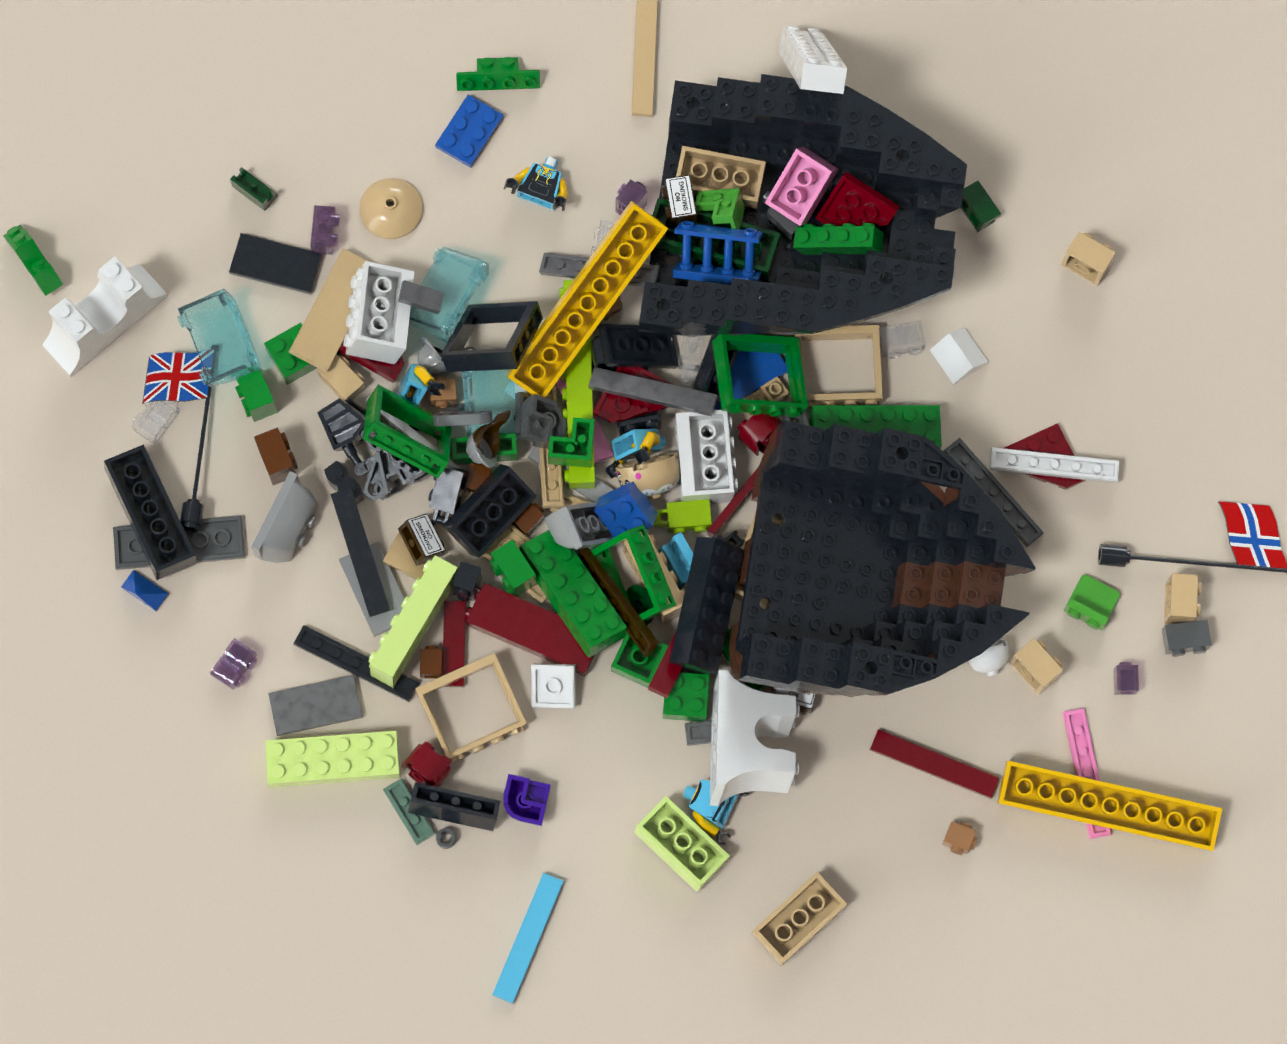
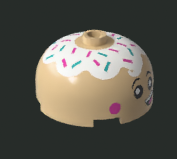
[615,452,681,499]

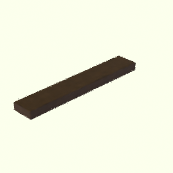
[577,548,659,657]

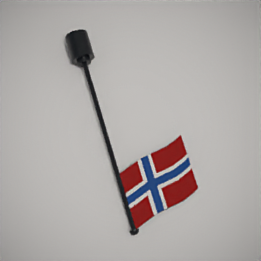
[1098,501,1287,573]

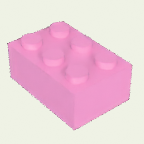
[765,146,839,226]

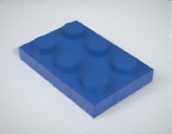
[435,94,504,168]

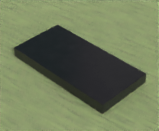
[229,233,322,295]
[598,323,679,369]

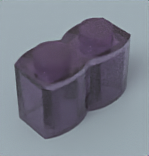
[210,638,258,690]

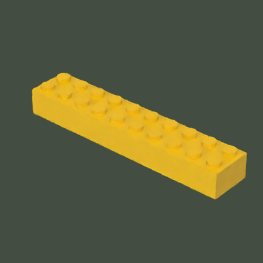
[506,201,668,398]
[997,761,1223,851]

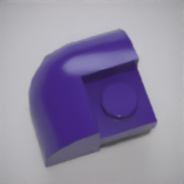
[503,774,551,826]

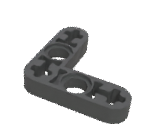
[433,403,493,426]

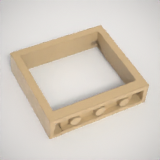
[793,325,883,409]
[415,653,527,763]

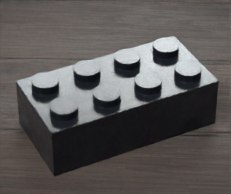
[442,464,537,558]

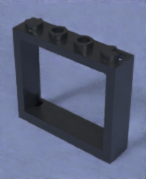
[441,301,543,372]

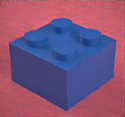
[594,481,658,537]

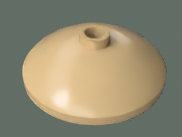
[360,178,423,239]

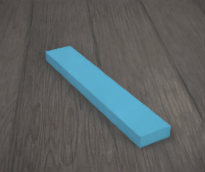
[492,873,564,1004]

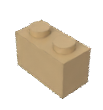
[317,354,365,400]

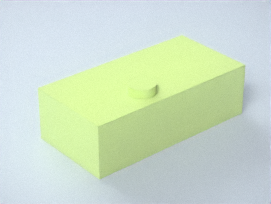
[634,796,730,892]

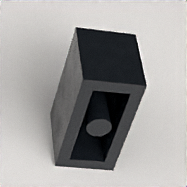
[452,561,482,602]

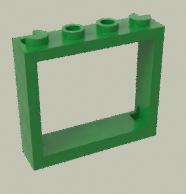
[712,334,808,418]
[363,384,452,478]
[591,525,677,622]

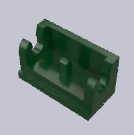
[230,167,278,211]
[961,181,1001,232]

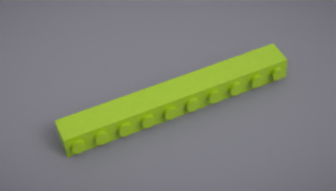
[559,280,595,489]

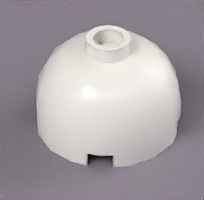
[968,639,1010,676]

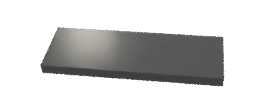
[113,515,245,570]

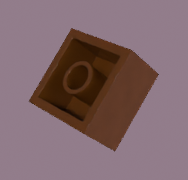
[254,427,298,485]

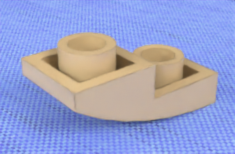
[745,376,789,417]

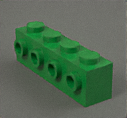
[793,223,884,255]

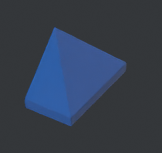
[121,570,169,611]

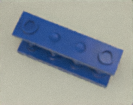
[673,221,763,285]

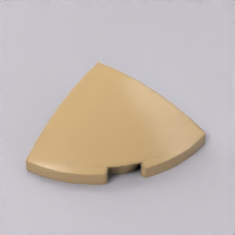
[383,532,426,580]

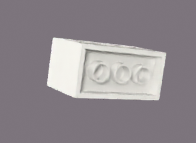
[343,261,414,364]
[675,410,738,504]

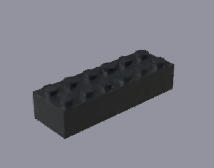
[104,444,196,580]
[669,537,744,675]

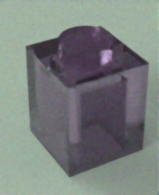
[1113,662,1139,695]

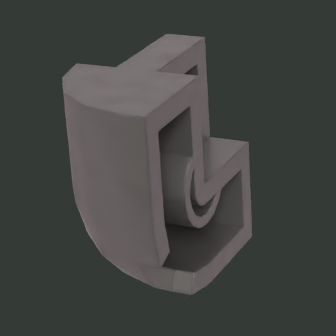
[517,394,567,449]

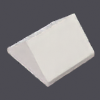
[930,328,988,385]

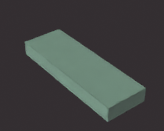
[383,778,435,845]

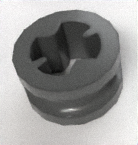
[436,828,456,849]

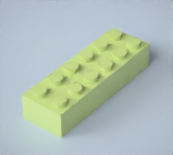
[368,555,458,688]
[265,731,400,788]

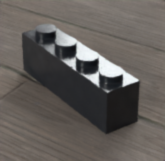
[692,334,738,403]
[408,782,500,831]

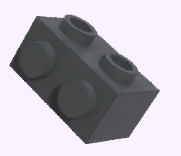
[1162,620,1212,657]

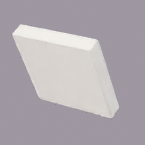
[531,663,576,709]

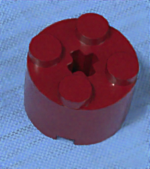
[738,414,782,456]
[402,741,452,787]

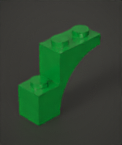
[3,224,63,296]

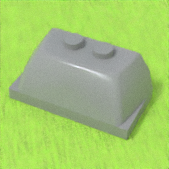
[251,471,318,563]
[544,502,614,549]

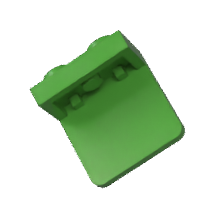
[1063,575,1120,631]

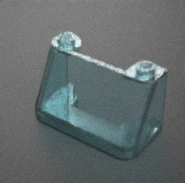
[409,246,489,343]
[177,289,262,387]
[462,370,519,441]

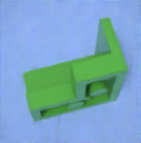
[695,188,745,229]

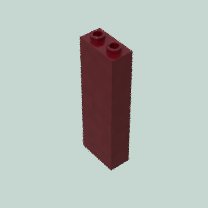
[464,583,594,677]

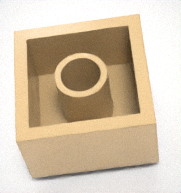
[1061,232,1116,286]
[1164,573,1201,625]
[1010,638,1063,695]

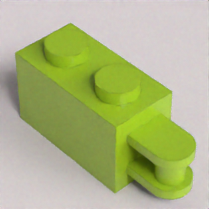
[652,499,712,535]

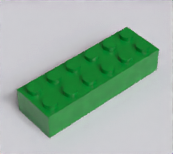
[810,405,942,448]
[520,530,627,658]

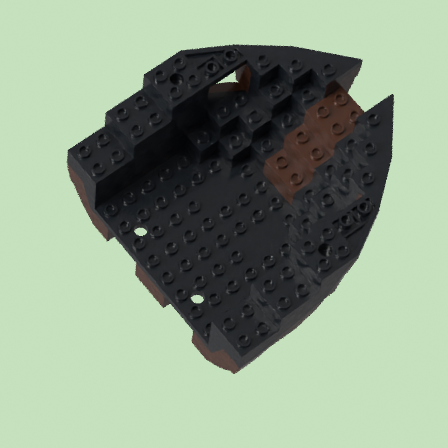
[729,420,1036,697]

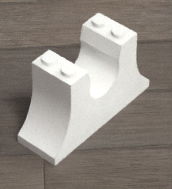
[42,256,168,377]
[710,670,800,806]

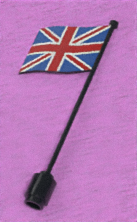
[142,345,219,532]

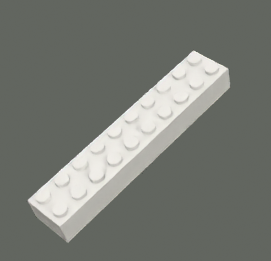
[779,26,847,94]

